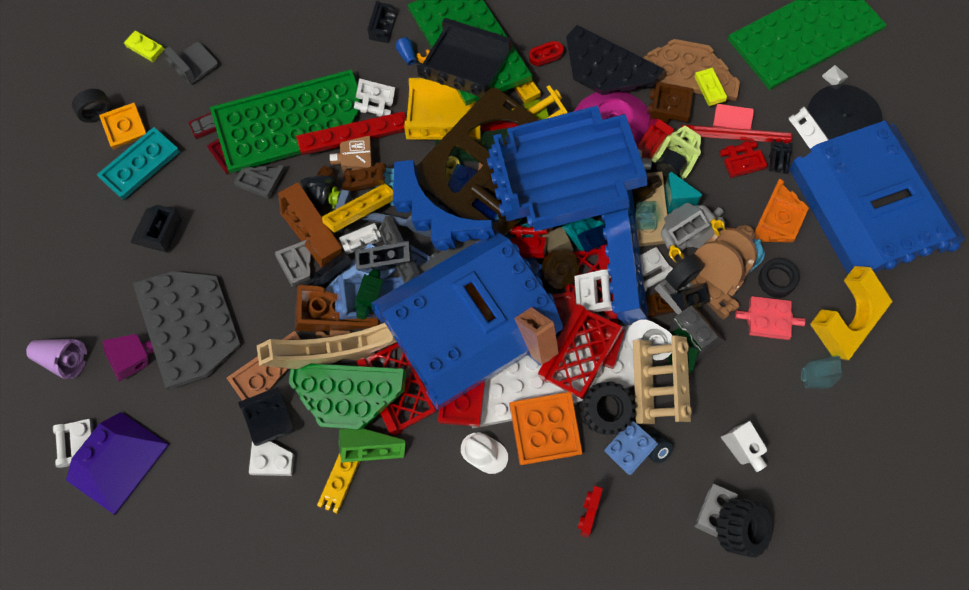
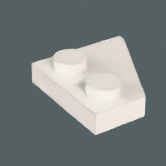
[249,441,294,476]

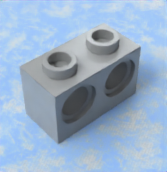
[694,484,738,537]

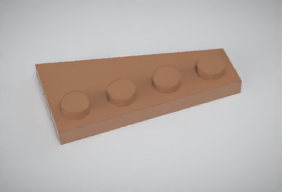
[227,331,301,400]

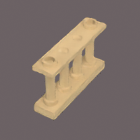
[633,335,692,424]

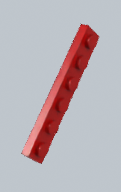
[296,111,407,155]

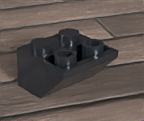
[131,205,182,253]

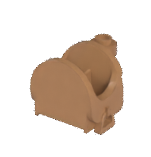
[695,225,757,297]

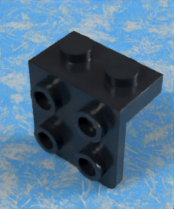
[238,387,294,446]

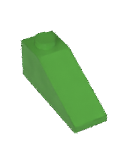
[338,429,405,463]

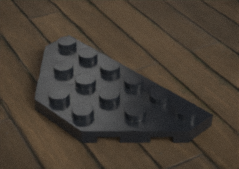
[566,25,665,95]

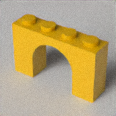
[810,266,893,360]

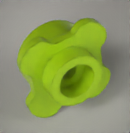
[328,187,341,209]

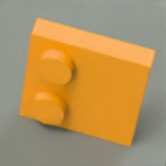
[99,103,147,149]

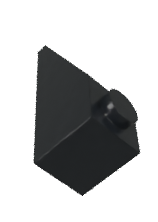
[355,241,412,273]

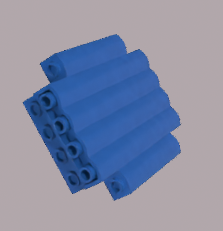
[487,105,647,232]

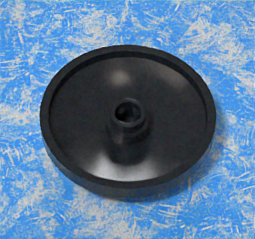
[806,84,883,140]

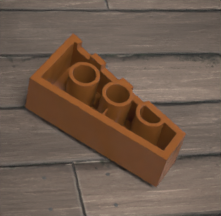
[278,182,343,268]

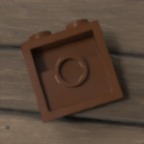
[647,82,693,123]

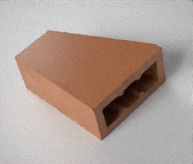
[514,307,558,365]

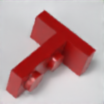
[637,119,674,159]

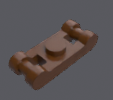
[342,163,386,192]

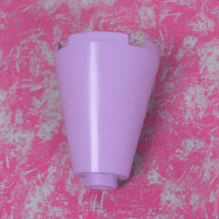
[26,339,87,379]

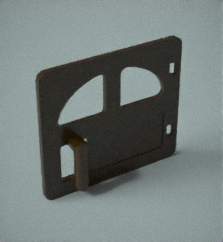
[416,88,539,237]

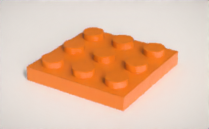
[509,392,582,465]

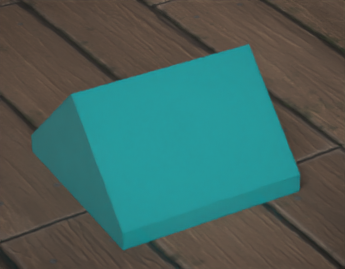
[664,172,702,215]

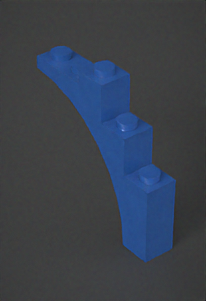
[393,160,495,251]

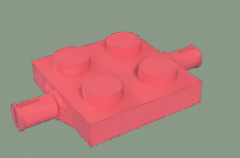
[735,296,805,340]

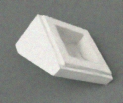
[822,65,848,85]

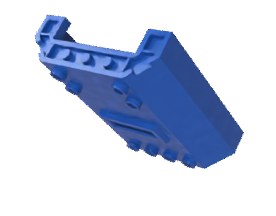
[789,120,966,274]
[371,231,563,411]

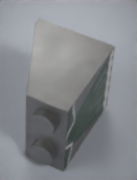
[669,305,725,363]

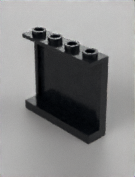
[416,18,512,97]

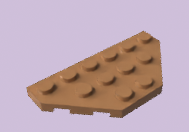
[643,39,740,101]

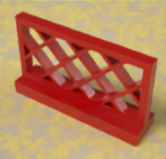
[566,245,618,326]
[537,304,623,399]
[356,342,437,436]

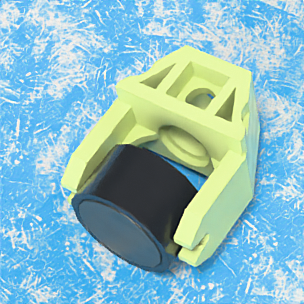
[652,126,701,180]

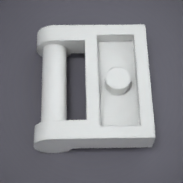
[641,247,673,292]
[574,270,612,313]
[53,419,94,468]

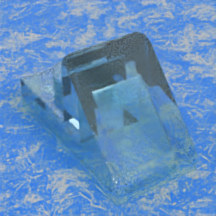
[636,201,657,230]

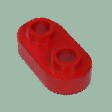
[529,41,563,66]

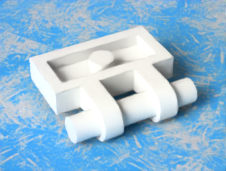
[354,79,395,117]

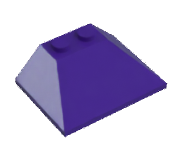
[66,412,169,515]

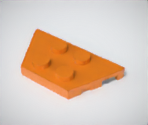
[754,179,809,242]

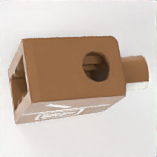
[330,136,373,174]

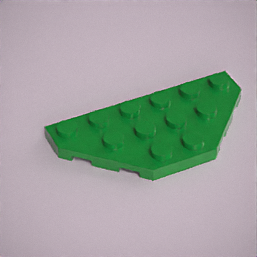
[289,364,407,430]

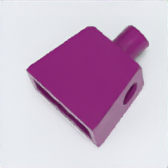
[103,334,154,382]

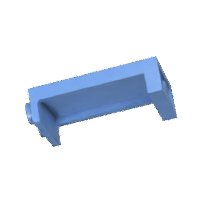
[333,275,404,319]

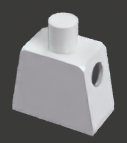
[721,421,767,472]

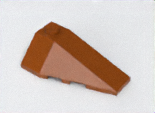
[295,285,378,332]

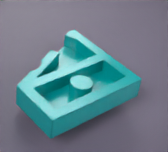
[562,217,605,251]

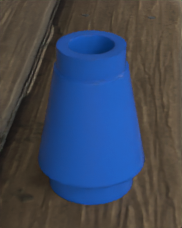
[396,37,417,65]

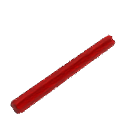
[681,124,792,143]

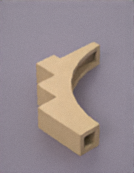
[257,323,396,369]

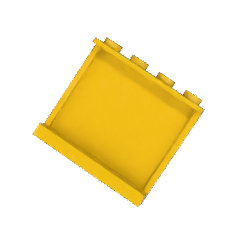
[404,78,481,140]

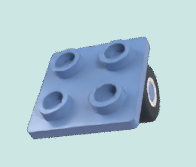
[605,420,673,475]

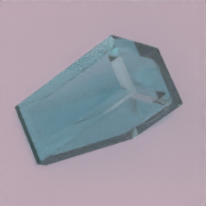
[801,356,842,389]

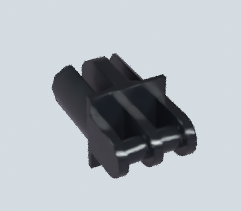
[769,139,792,174]

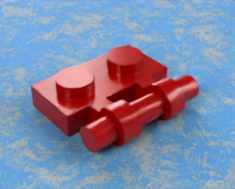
[719,141,767,178]
[508,225,549,258]

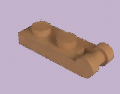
[691,274,740,319]

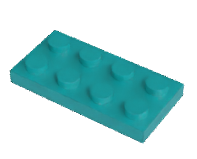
[97,127,180,200]

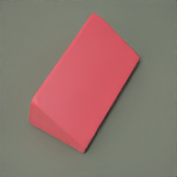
[713,104,754,129]

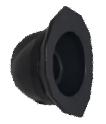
[300,175,337,210]

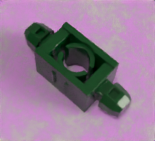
[353,269,383,320]

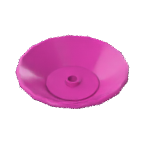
[573,90,650,145]

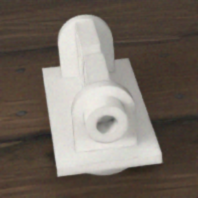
[339,223,381,254]

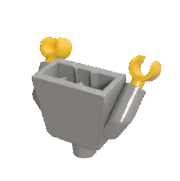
[661,203,726,262]

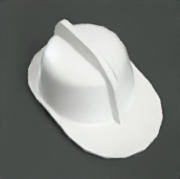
[627,319,672,360]
[461,432,508,474]

